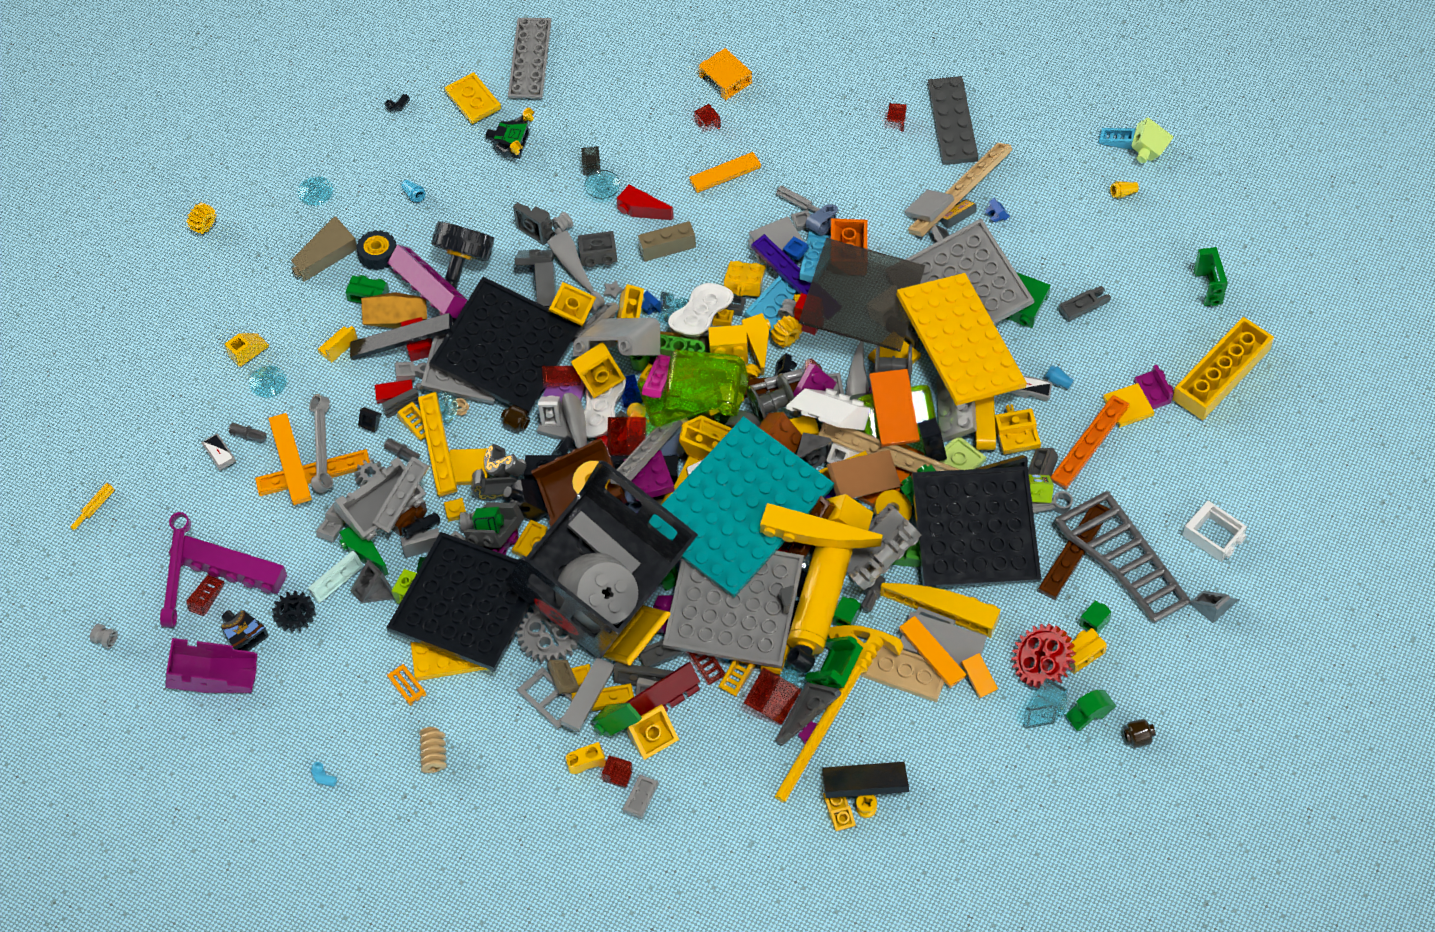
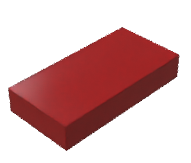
[375,379,413,404]

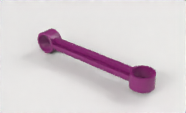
[160,512,191,628]

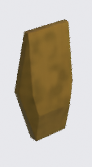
[361,292,427,329]

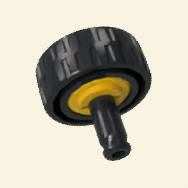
[431,221,495,289]

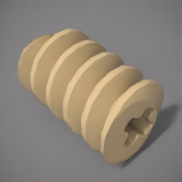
[419,727,447,773]

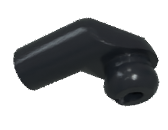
[385,94,410,112]

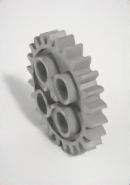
[517,607,578,664]

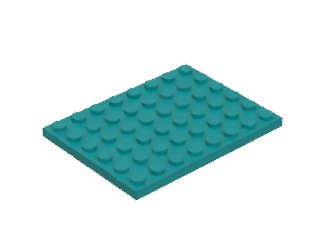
[649,416,835,598]

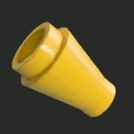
[1110,181,1139,199]

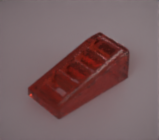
[186,575,225,616]
[687,652,725,686]

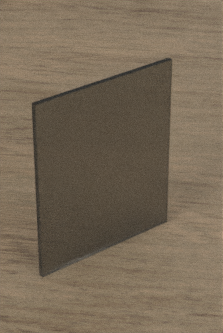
[799,238,925,352]

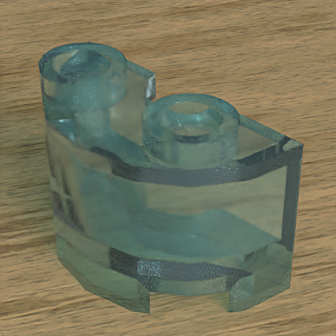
[660,291,689,323]

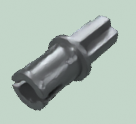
[229,423,267,442]
[384,438,420,461]
[861,576,886,612]

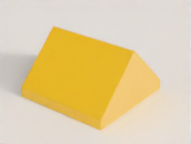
[549,282,596,326]
[627,704,679,760]

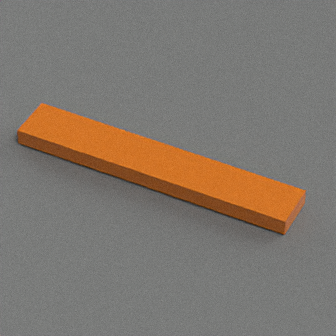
[1050,395,1129,490]

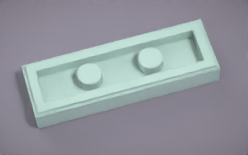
[308,551,364,603]

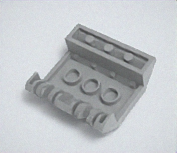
[847,503,921,591]

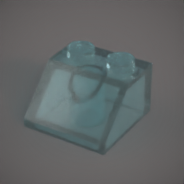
[1023,678,1069,729]

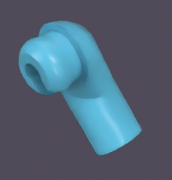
[311,762,337,787]

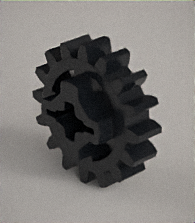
[272,591,316,633]

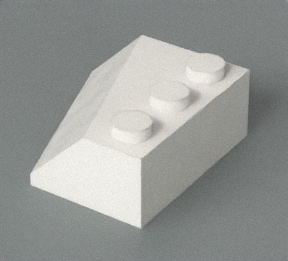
[786,388,871,430]

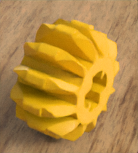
[186,202,217,234]
[771,315,803,348]

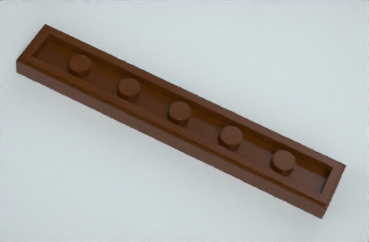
[1038,503,1110,600]

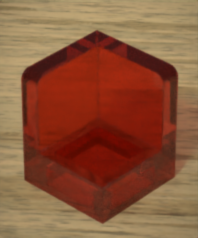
[887,103,907,131]
[694,104,721,129]
[602,755,633,788]

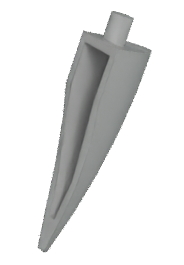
[547,228,594,292]
[846,338,869,406]
[562,393,587,448]

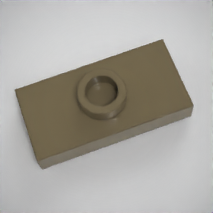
[547,660,580,693]

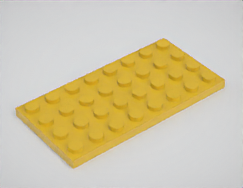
[896,273,1027,406]

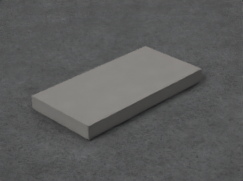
[901,612,987,670]

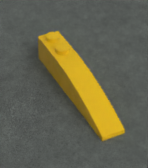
[760,503,883,548]
[880,583,1001,638]

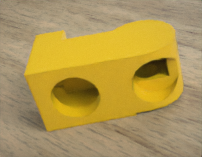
[565,742,608,774]

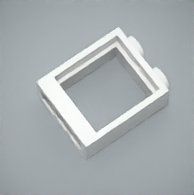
[1183,501,1247,562]

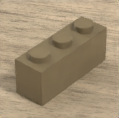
[638,221,696,262]

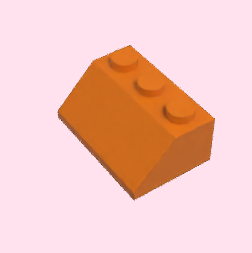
[830,218,868,277]

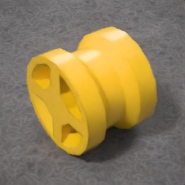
[856,795,877,818]

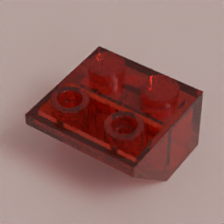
[607,417,648,455]
[744,667,802,725]

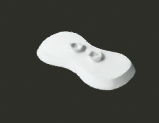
[668,283,734,337]
[584,379,626,438]

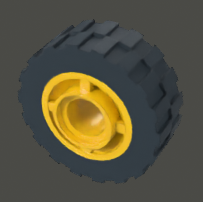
[356,230,397,270]

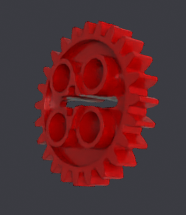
[1011,623,1076,689]

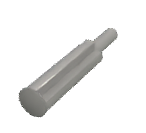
[776,185,820,212]
[751,369,803,390]

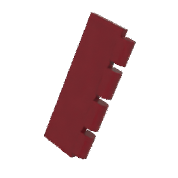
[625,661,700,716]

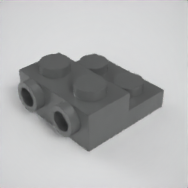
[513,202,555,245]
[578,231,618,267]

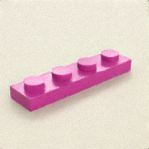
[642,354,676,398]

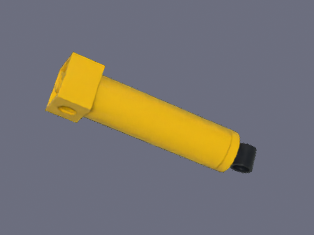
[787,494,874,673]

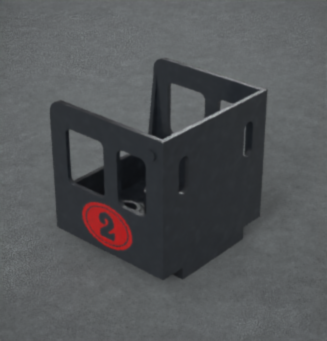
[506,461,698,659]

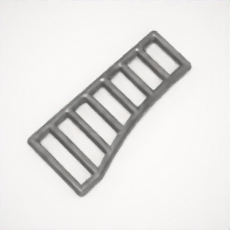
[1055,491,1191,623]

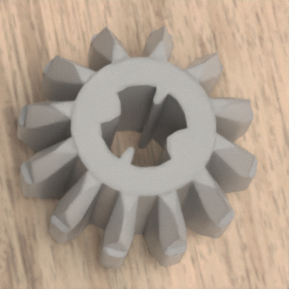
[354,459,386,487]

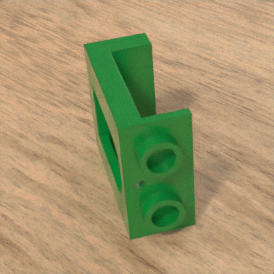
[1194,247,1228,307]

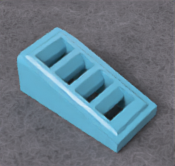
[1099,128,1136,150]

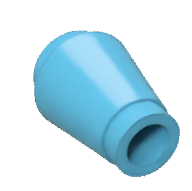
[401,179,426,202]

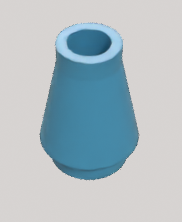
[1045,365,1074,389]

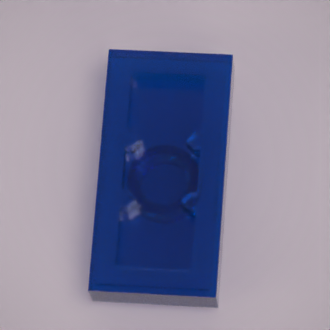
[621,374,642,408]

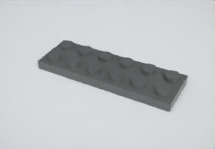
[928,76,979,165]

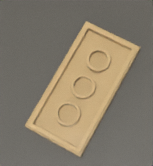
[861,645,945,702]

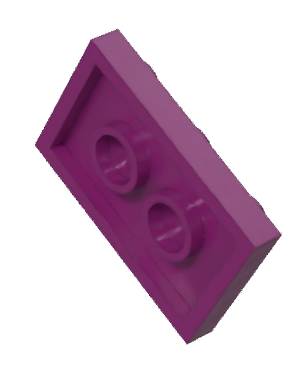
[624,450,675,501]

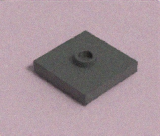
[515,249,555,265]

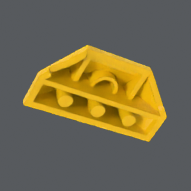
[679,415,732,460]

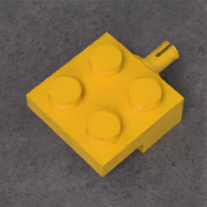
[724,261,766,297]
[995,404,1041,455]

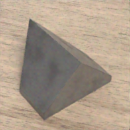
[350,560,395,603]
[1190,590,1239,623]

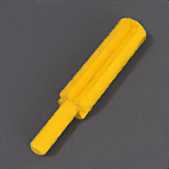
[70,483,115,530]

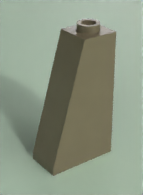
[291,216,357,282]

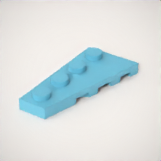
[800,231,831,283]
[744,275,797,335]

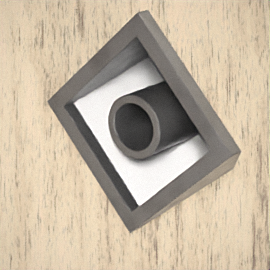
[797,432,832,468]

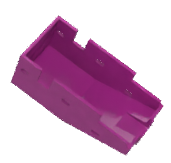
[165,638,258,693]

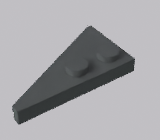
[775,682,841,746]

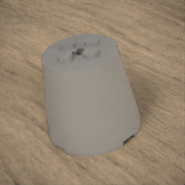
[555,553,638,634]

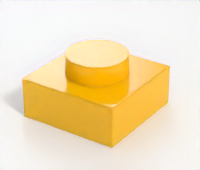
[444,498,466,522]

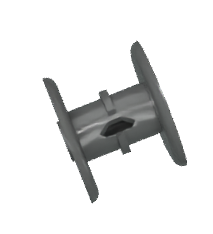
[874,343,913,386]
[746,373,798,424]

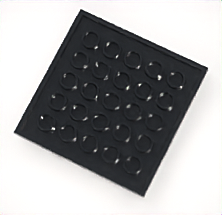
[429,276,581,414]
[911,467,1042,587]
[386,532,530,671]

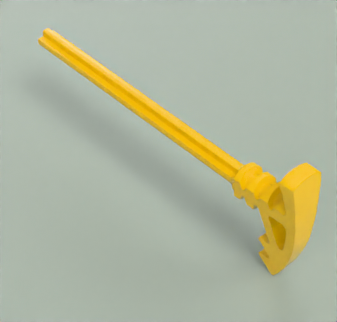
[775,625,904,803]

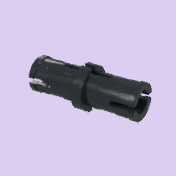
[401,512,440,539]

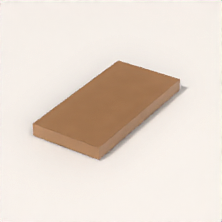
[827,450,901,499]

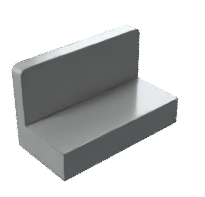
[400,528,439,558]

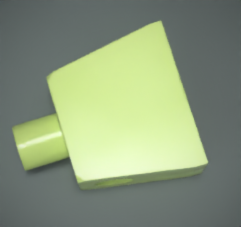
[1131,117,1174,163]

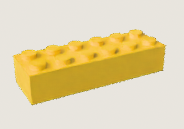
[1172,317,1274,421]

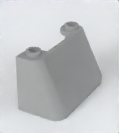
[573,318,660,356]
[333,457,426,541]

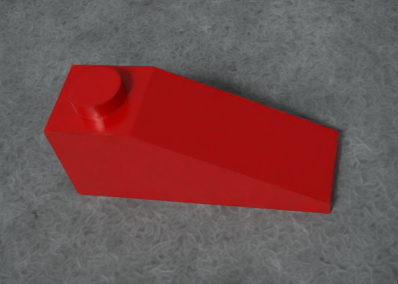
[616,184,674,220]

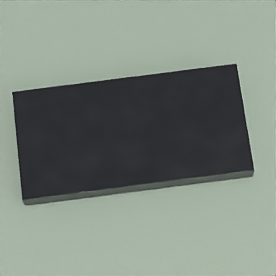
[822,761,909,798]

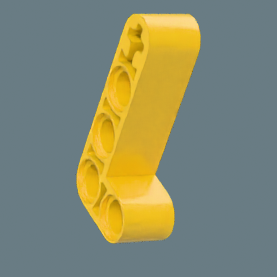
[975,396,996,450]

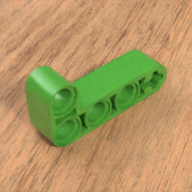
[629,334,706,371]

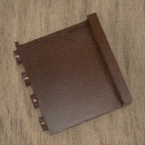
[531,438,628,527]

